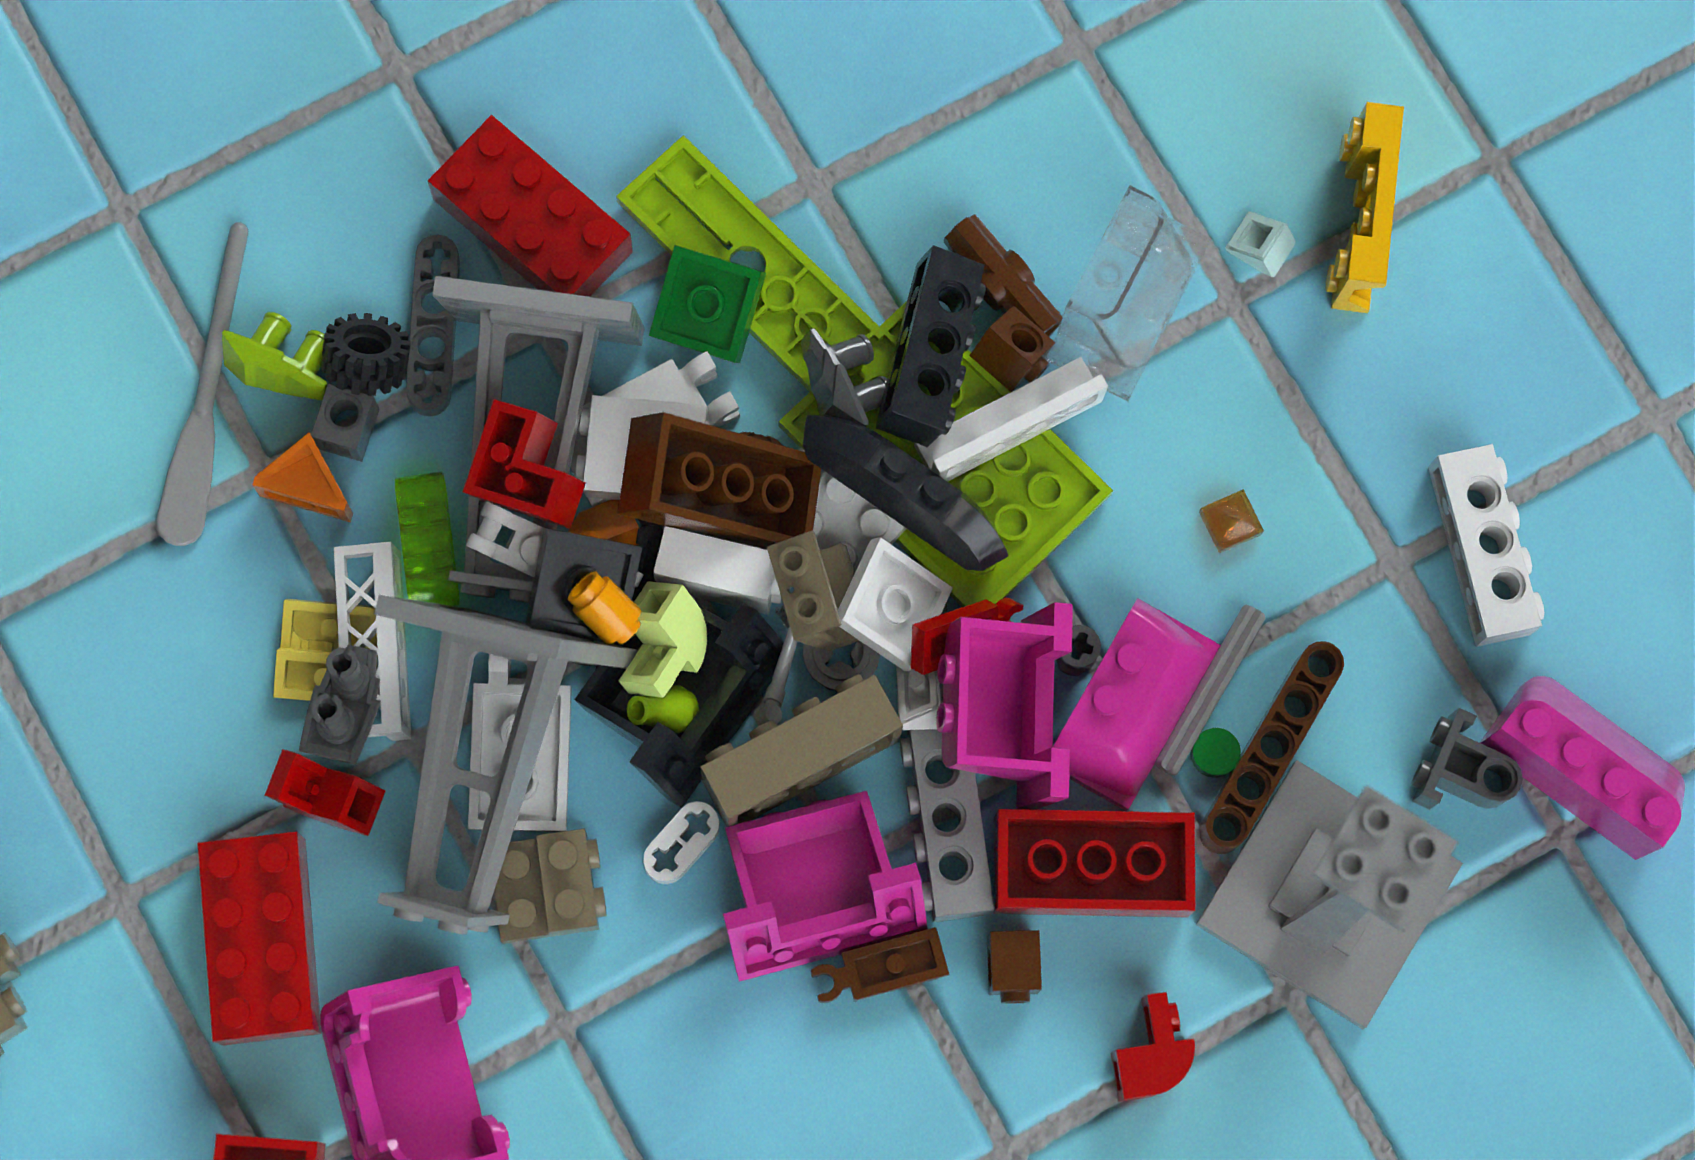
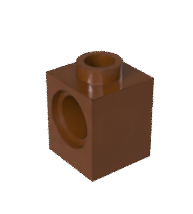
[969,306,1056,392]
[987,930,1042,1004]

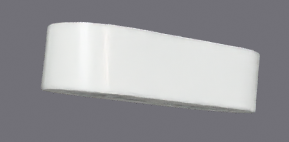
[643,801,720,884]

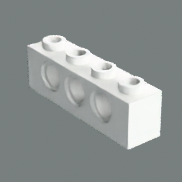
[1428,444,1544,647]

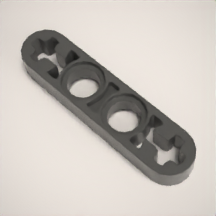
[406,234,460,417]

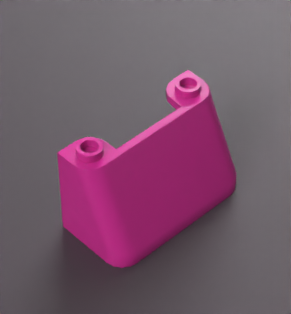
[320,965,510,1160]

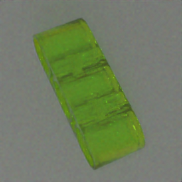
[395,471,460,606]

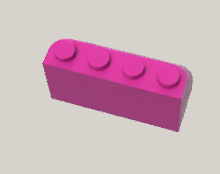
[1480,676,1685,860]

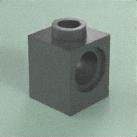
[311,383,380,462]

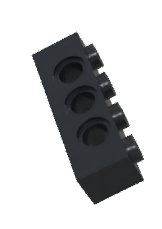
[875,245,986,447]

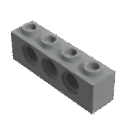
[900,729,995,922]

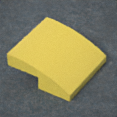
[273,599,378,701]

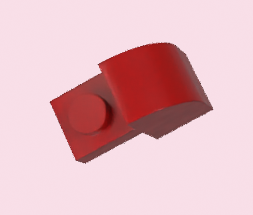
[264,749,386,836]
[1111,992,1195,1102]

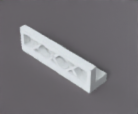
[914,357,1108,482]
[334,541,411,741]

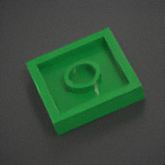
[649,245,766,363]

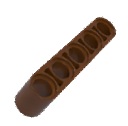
[1199,641,1344,854]

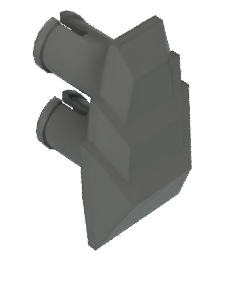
[801,328,887,426]
[299,644,381,765]

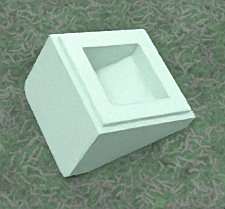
[1225,211,1295,277]

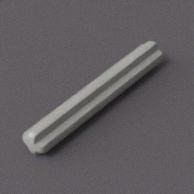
[1155,605,1265,776]

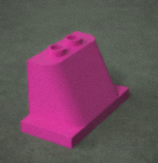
[936,602,1073,810]
[723,790,927,982]

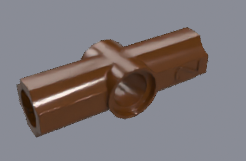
[943,214,1064,336]

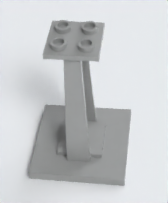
[433,276,644,603]
[374,595,637,934]
[1196,760,1463,1029]

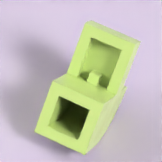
[619,581,707,698]

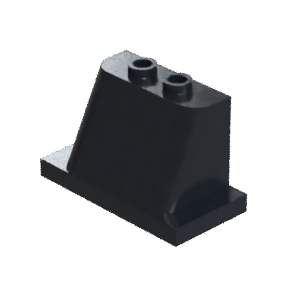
[574,603,784,808]

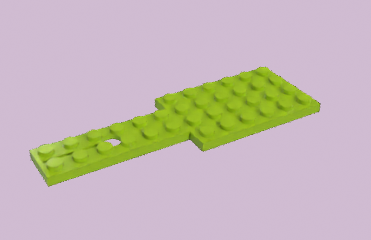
[616,135,1113,607]

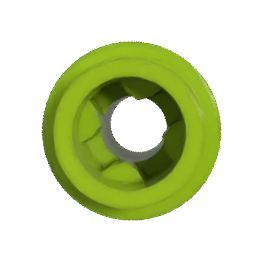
[627,685,699,733]

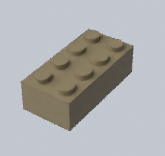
[701,674,903,827]

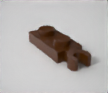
[810,927,950,1003]

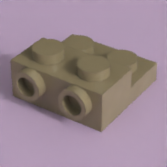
[494,828,607,944]

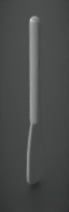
[156,222,248,546]

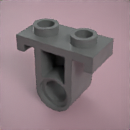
[1411,708,1523,810]

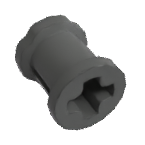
[1055,625,1101,676]

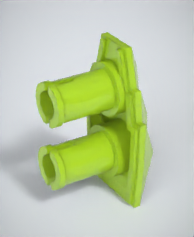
[222,312,327,401]

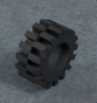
[321,313,410,396]

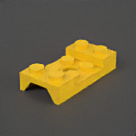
[1325,102,1404,313]

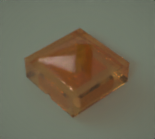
[1199,489,1264,553]

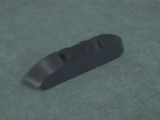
[803,415,1009,571]

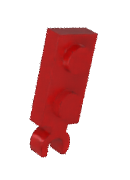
[911,598,1024,675]

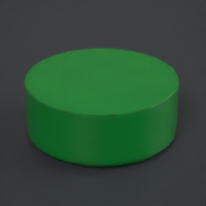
[1190,728,1241,778]

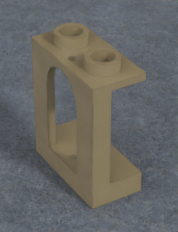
[767,531,859,651]

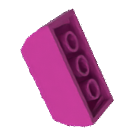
[1053,598,1221,811]

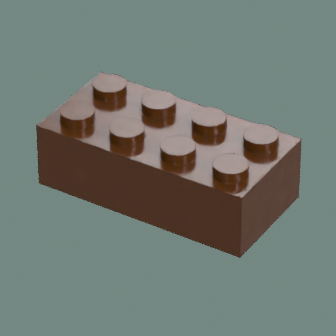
[617,412,821,550]

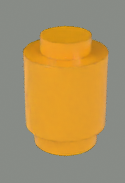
[568,571,641,645]

